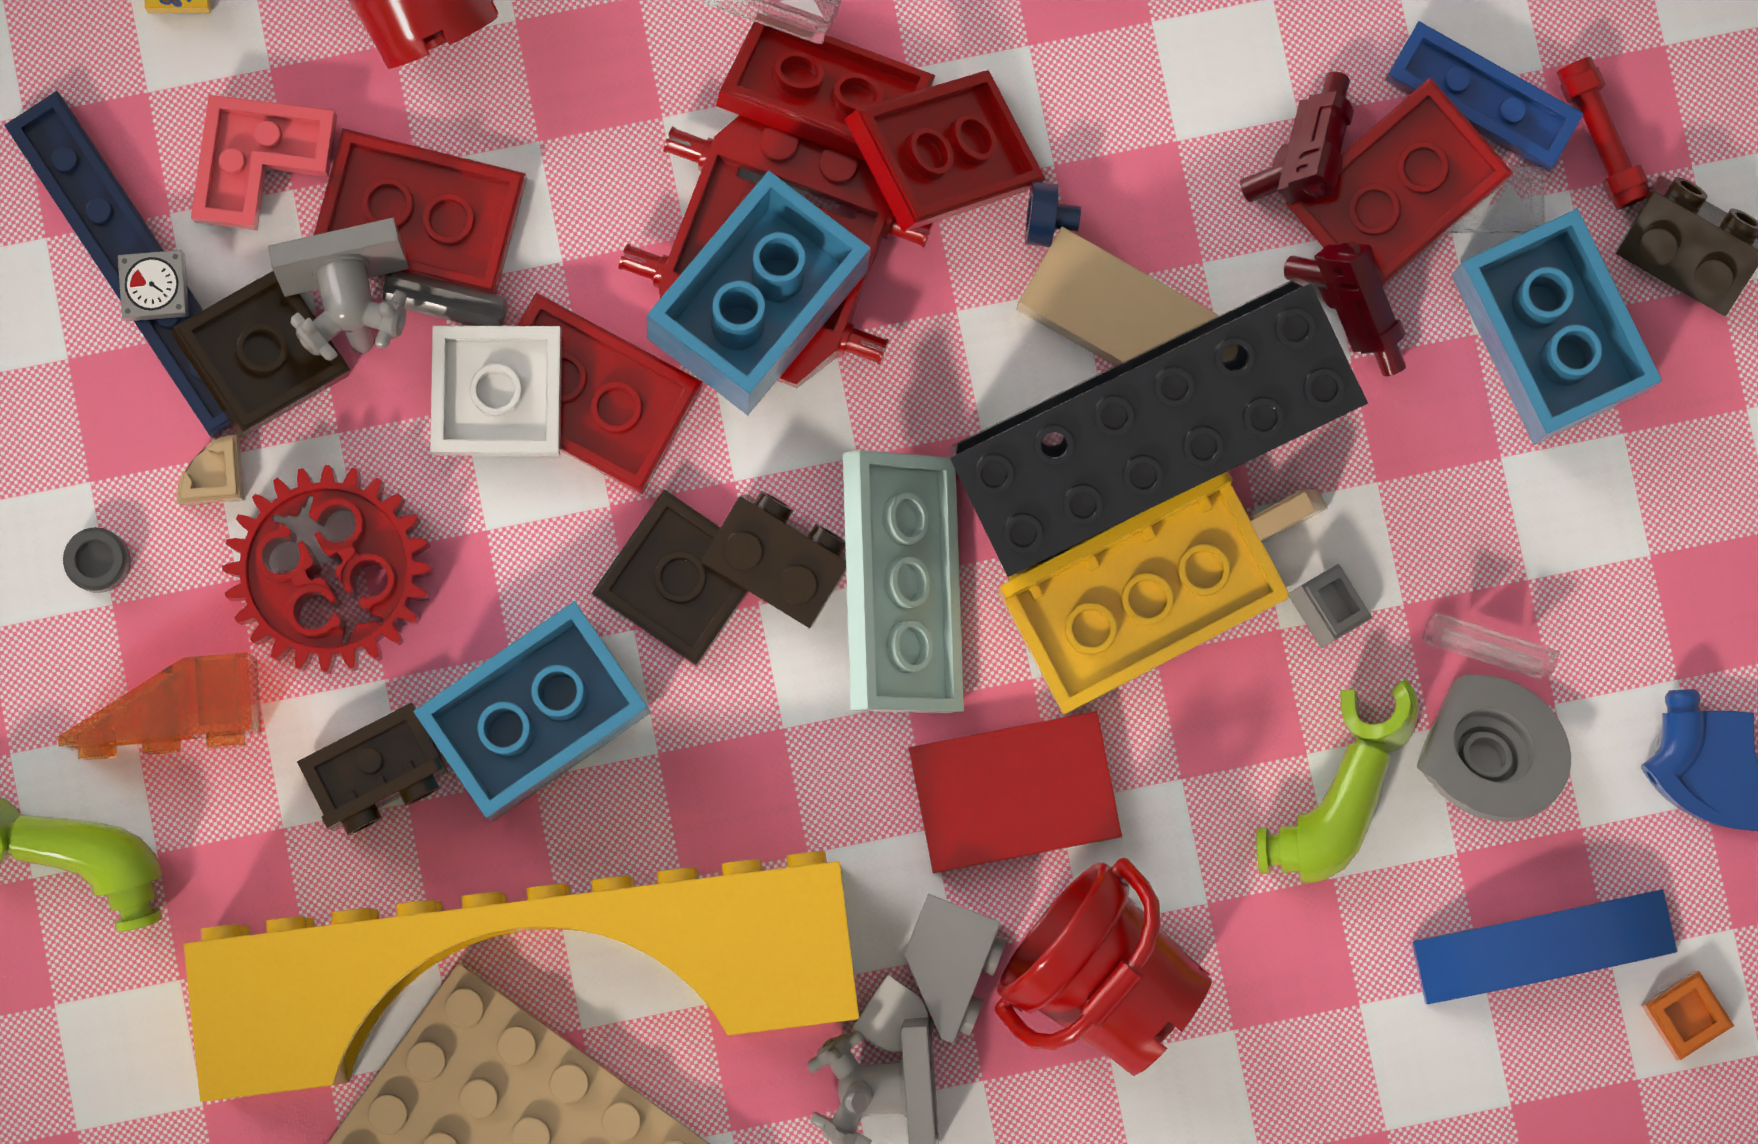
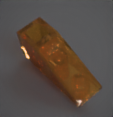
[58,652,262,760]

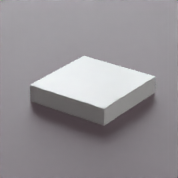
[430,326,562,456]

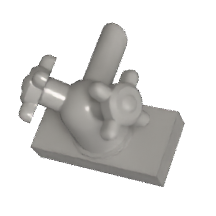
[268,217,409,360]
[807,1017,939,1144]

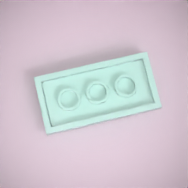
[843,450,964,713]

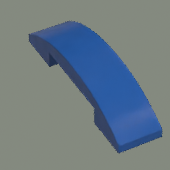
[1412,889,1677,1005]

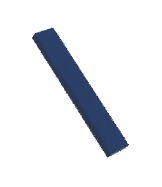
[4,91,232,439]

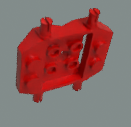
[618,115,934,388]

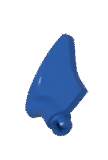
[1641,689,1758,831]

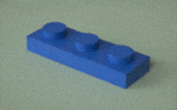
[1385,21,1584,172]

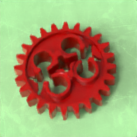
[222,465,433,674]

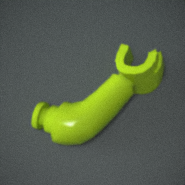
[1256,678,1419,884]
[0,797,163,932]

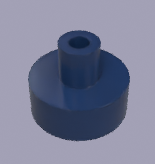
[1025,182,1081,247]

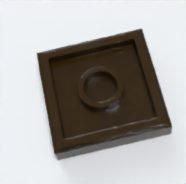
[172,271,350,438]
[591,489,749,667]

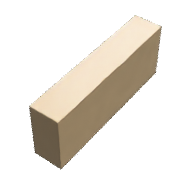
[1016,227,1237,365]

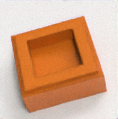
[1641,971,1734,1060]

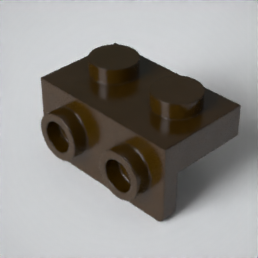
[1615,176,1758,317]
[700,491,846,629]
[297,702,449,835]

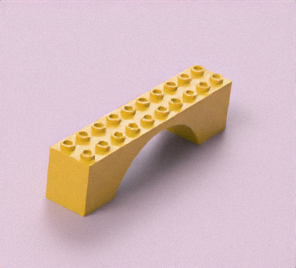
[183,851,859,1102]

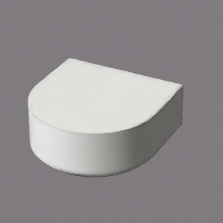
[851,974,928,1052]

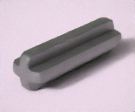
[382,271,507,326]

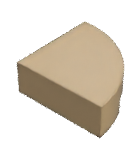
[177,435,244,506]
[1250,488,1328,541]

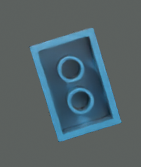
[647,170,871,416]
[1451,208,1662,445]
[413,601,652,822]

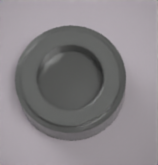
[63,527,131,593]

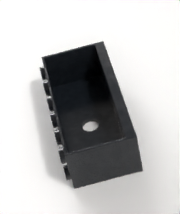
[950,277,1368,577]

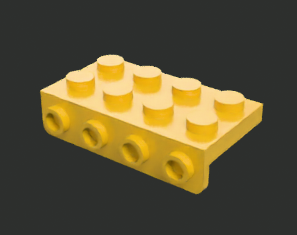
[998,471,1289,716]

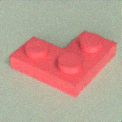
[191,94,337,231]

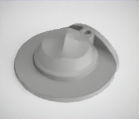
[1417,674,1571,822]

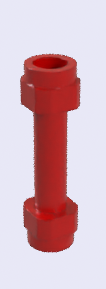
[1557,57,1651,210]

